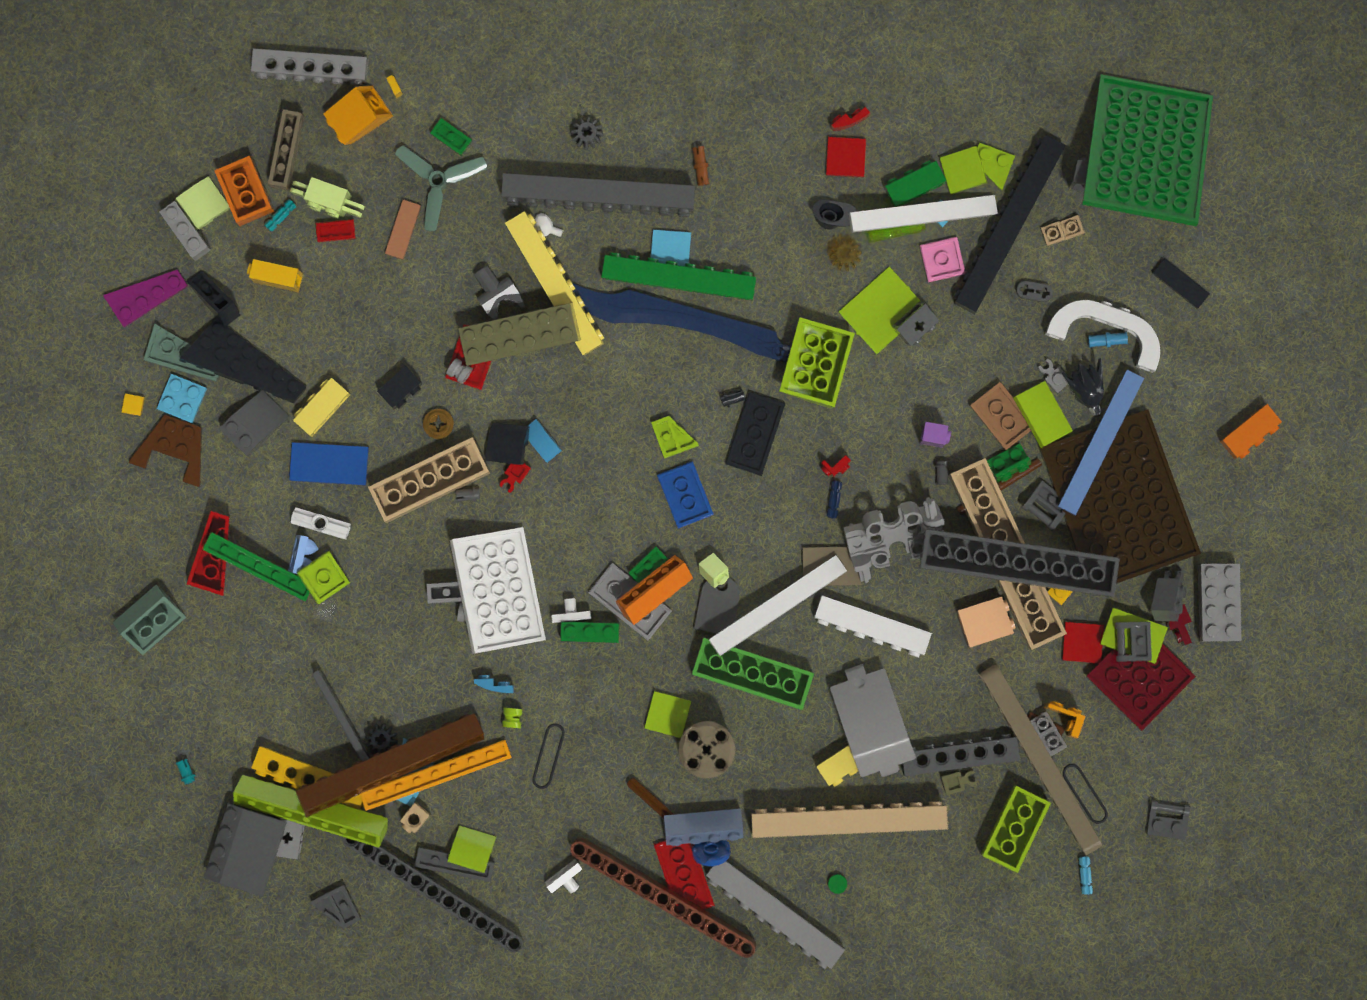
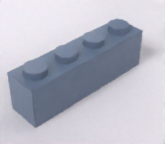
[664,808,744,846]

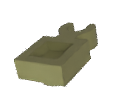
[941,771,977,795]

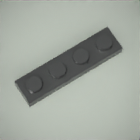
[415,847,495,882]

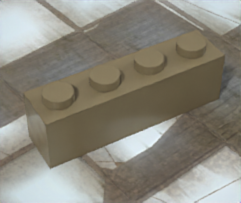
[268,109,305,191]

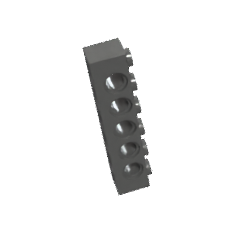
[902,734,1020,776]

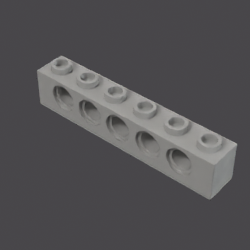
[251,49,368,86]

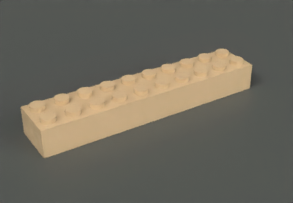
[948,458,1067,650]
[751,801,948,838]

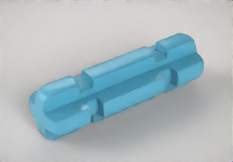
[1079,856,1093,895]

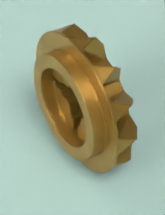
[423,409,454,439]

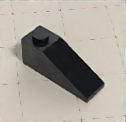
[187,270,240,327]

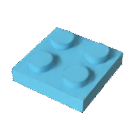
[157,374,207,424]

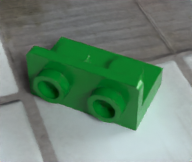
[987,443,1031,482]

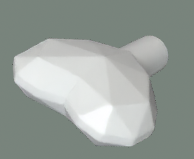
[534,213,563,237]

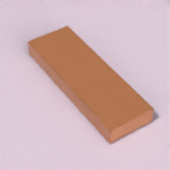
[385,200,421,260]

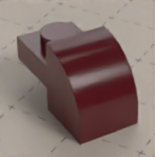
[1166,604,1192,646]

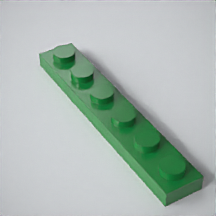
[202,532,310,602]

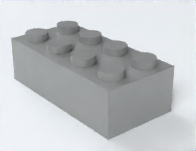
[1198,564,1241,642]

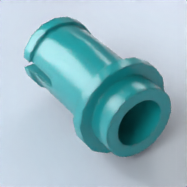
[176,759,196,785]

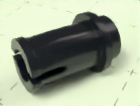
[720,389,745,407]

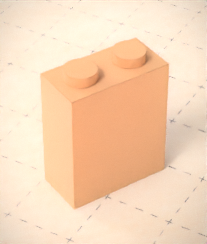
[957,597,1016,648]

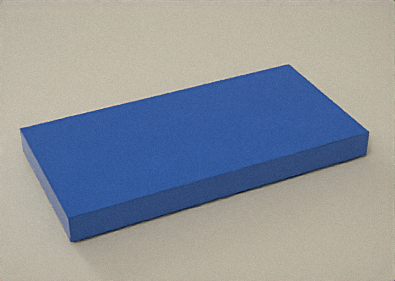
[289,442,369,485]

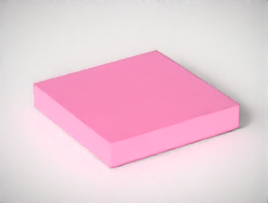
[920,237,966,283]

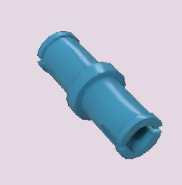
[1088,332,1128,348]

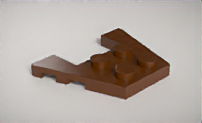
[129,415,202,487]

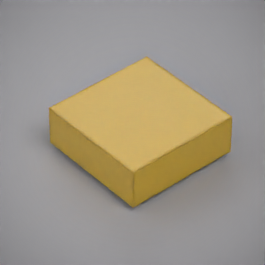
[386,75,402,98]
[121,394,145,416]

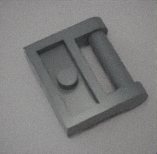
[1022,481,1065,531]
[1115,622,1152,662]
[1147,800,1190,840]

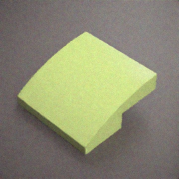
[175,176,230,230]

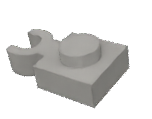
[1038,359,1067,393]

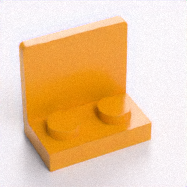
[1044,701,1086,738]

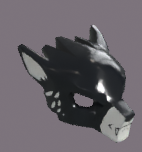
[1062,358,1104,416]

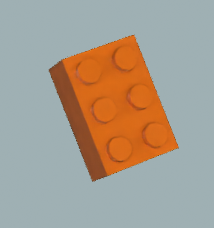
[214,156,275,226]

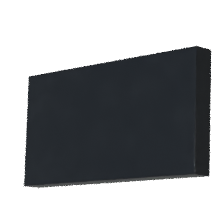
[725,392,786,476]

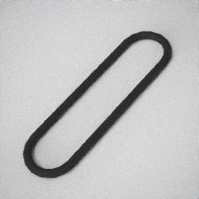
[532,724,565,789]
[1063,764,1108,824]

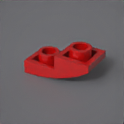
[831,107,870,131]

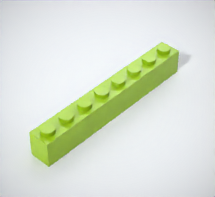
[234,775,388,848]

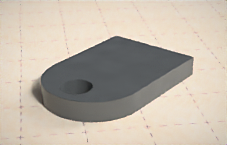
[694,578,739,634]

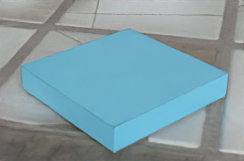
[651,230,691,266]

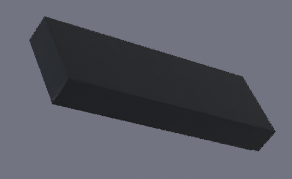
[1152,259,1210,309]

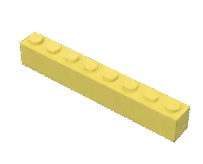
[505,211,604,355]

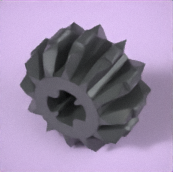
[571,117,604,150]

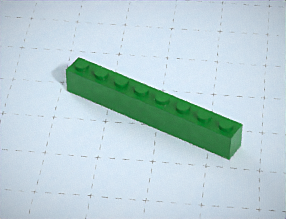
[602,252,756,301]

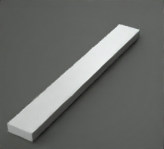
[848,195,998,233]
[709,555,847,656]

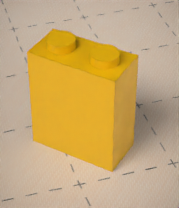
[247,259,303,292]

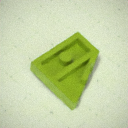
[978,143,1015,191]
[651,416,699,459]

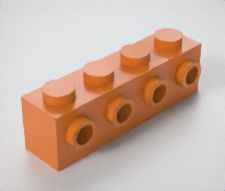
[615,555,693,625]

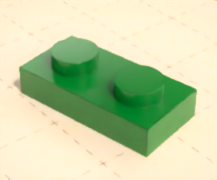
[430,118,472,156]
[628,547,669,583]

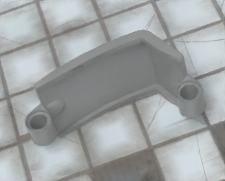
[830,664,916,777]

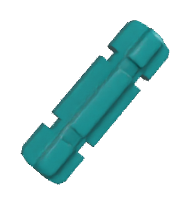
[264,199,296,232]

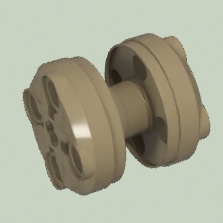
[678,721,735,778]

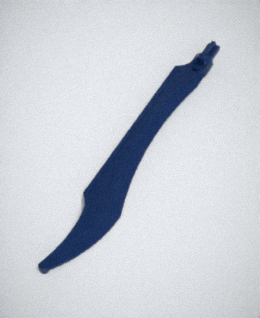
[573,283,791,363]

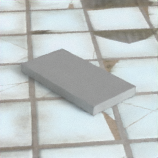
[588,563,672,641]

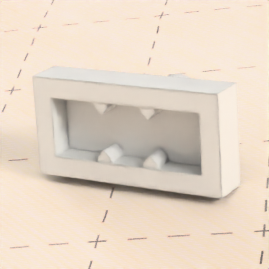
[552,598,591,623]
[545,859,582,893]

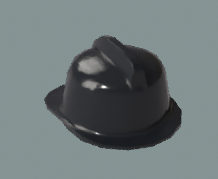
[813,199,858,230]

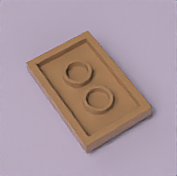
[970,382,1031,451]

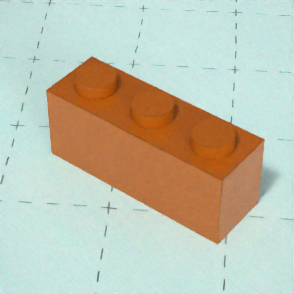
[1220,404,1282,459]

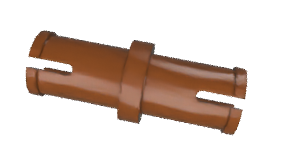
[692,146,710,186]

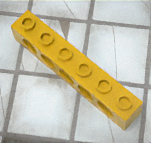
[251,746,363,809]

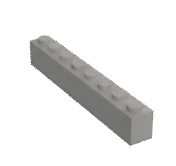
[706,861,845,969]

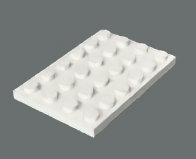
[450,527,546,654]

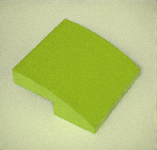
[447,826,496,873]

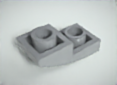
[1030,711,1067,756]

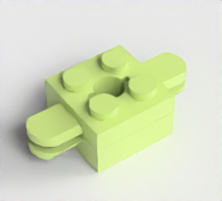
[290,177,365,219]

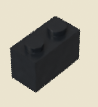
[377,366,422,409]

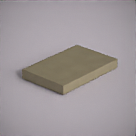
[802,547,861,586]

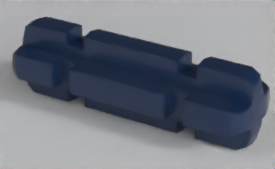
[827,481,842,519]

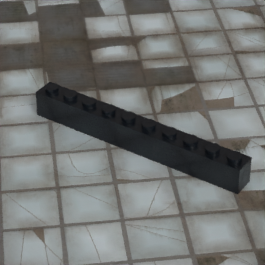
[954,135,1066,315]

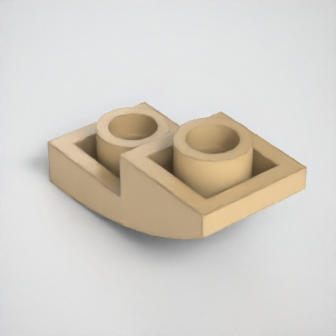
[1041,215,1085,246]

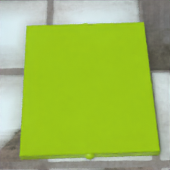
[839,267,921,354]

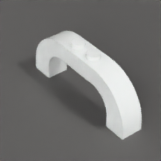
[1045,300,1160,373]

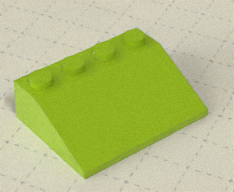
[779,317,855,408]

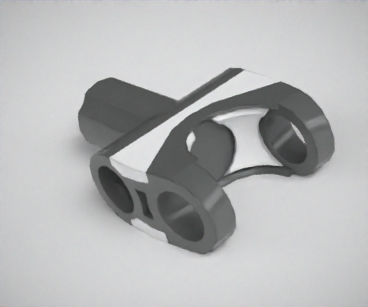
[474,266,526,320]

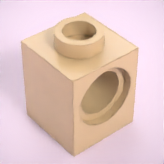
[400,803,431,833]

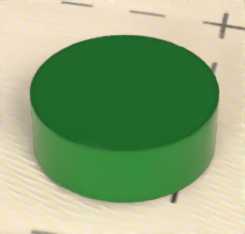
[828,874,847,894]

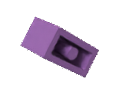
[920,422,951,448]

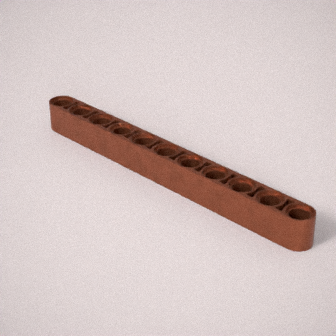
[570,838,757,958]

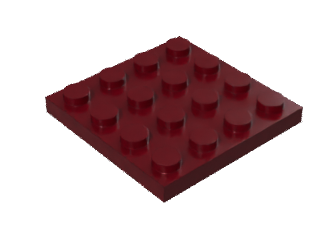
[1086,643,1196,731]

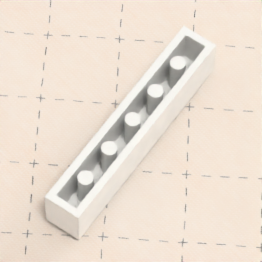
[814,596,932,658]

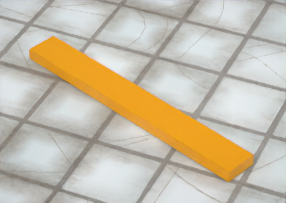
[360,740,512,811]

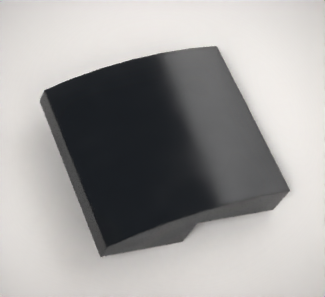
[485,422,530,465]

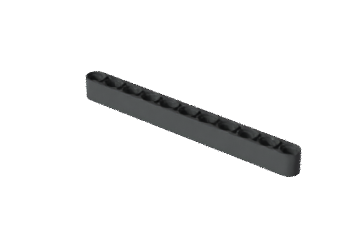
[343,837,524,953]

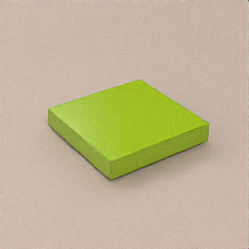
[940,146,988,194]
[296,551,350,604]
[644,691,691,738]

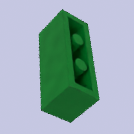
[884,160,947,207]
[561,622,620,643]

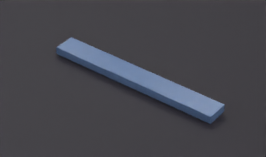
[1058,370,1144,515]

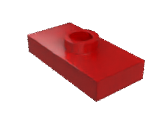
[316,219,356,243]

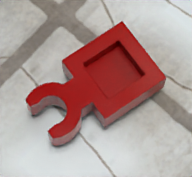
[499,464,531,493]

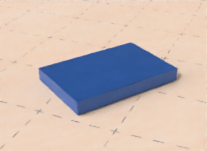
[657,461,714,529]

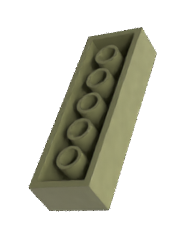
[458,303,581,366]

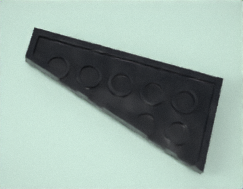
[180,318,306,403]

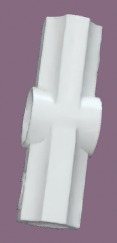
[291,507,351,540]

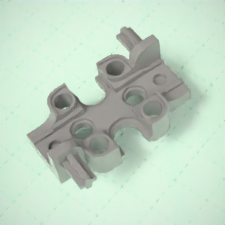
[843,497,944,583]

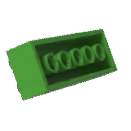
[692,638,814,710]

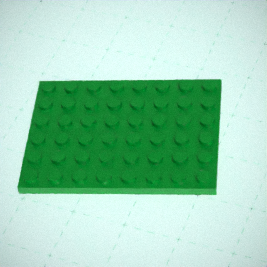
[1082,74,1213,227]

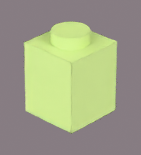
[699,553,729,588]

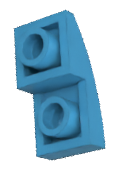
[528,419,562,463]
[474,675,514,693]

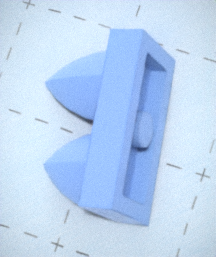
[288,535,318,574]

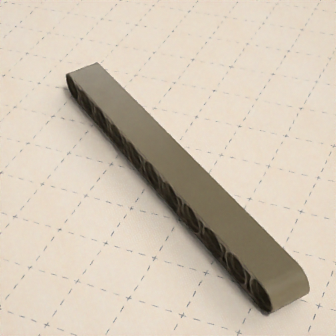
[979,664,1102,856]

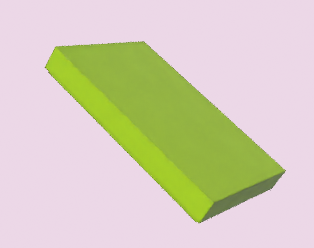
[1013,381,1073,448]
[1100,608,1168,664]

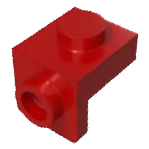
[821,455,851,477]

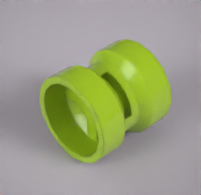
[502,708,523,728]

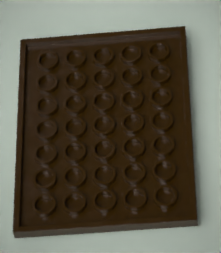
[1039,409,1201,584]

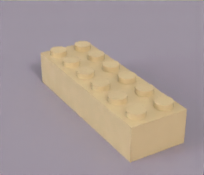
[368,437,491,523]

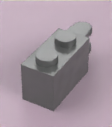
[1151,570,1186,621]

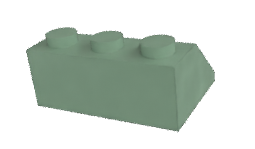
[113,584,186,655]

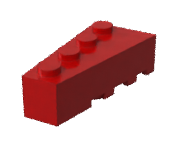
[187,511,230,596]

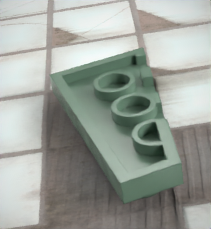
[143,324,219,382]

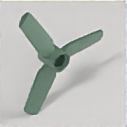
[395,146,487,232]

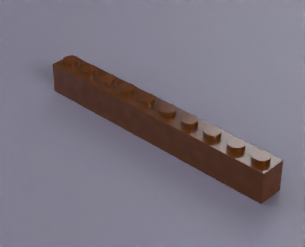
[295,714,484,818]

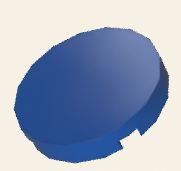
[692,840,731,866]

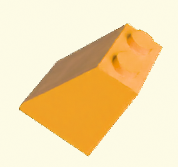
[323,85,393,145]

